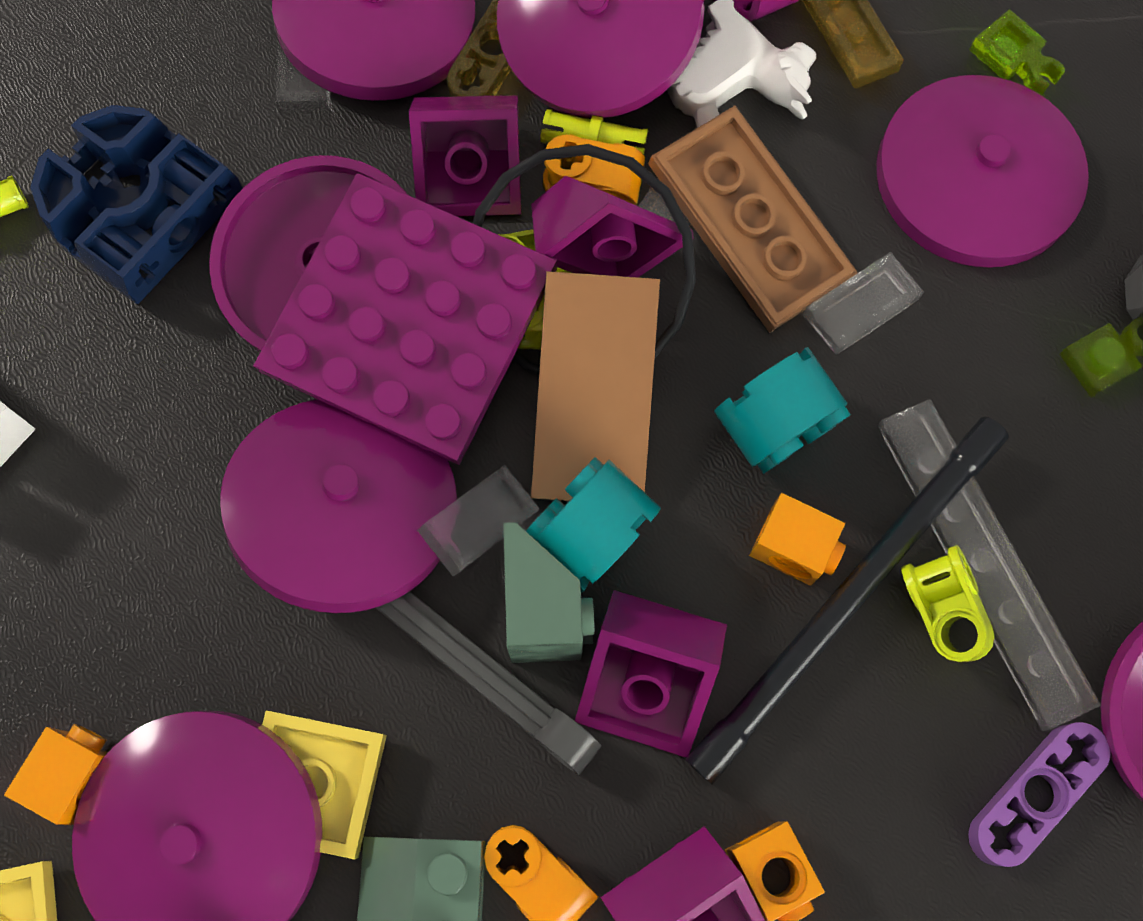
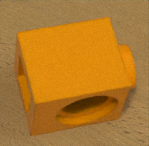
[749,493,846,586]
[4,724,108,825]
[725,821,825,921]

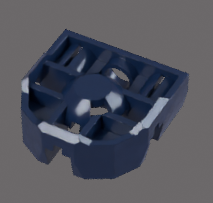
[30,105,243,305]

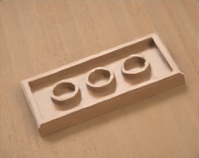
[648,106,858,333]
[531,271,660,501]

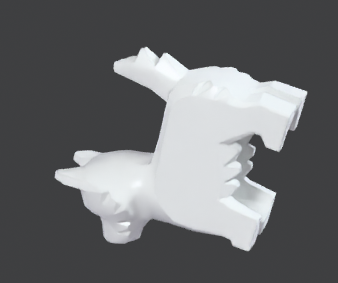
[667,0,817,128]

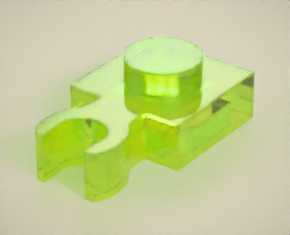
[969,9,1065,96]
[1059,316,1143,398]

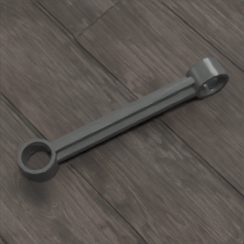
[375,591,602,776]

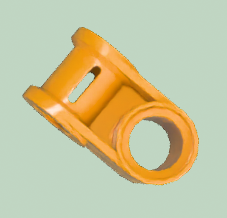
[543,134,645,206]
[484,825,599,921]

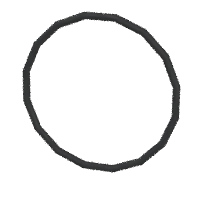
[473,144,696,375]

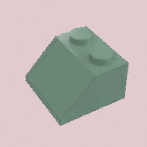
[503,522,594,663]
[357,837,486,921]

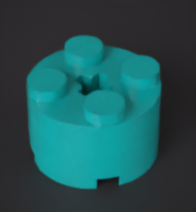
[714,347,851,474]
[526,457,661,593]

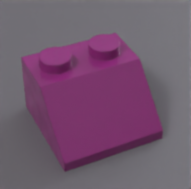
[409,95,521,216]
[531,175,694,278]
[575,590,727,758]
[601,826,765,921]

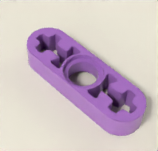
[968,722,1110,867]

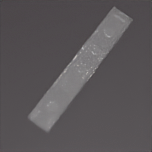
[877,399,1101,732]

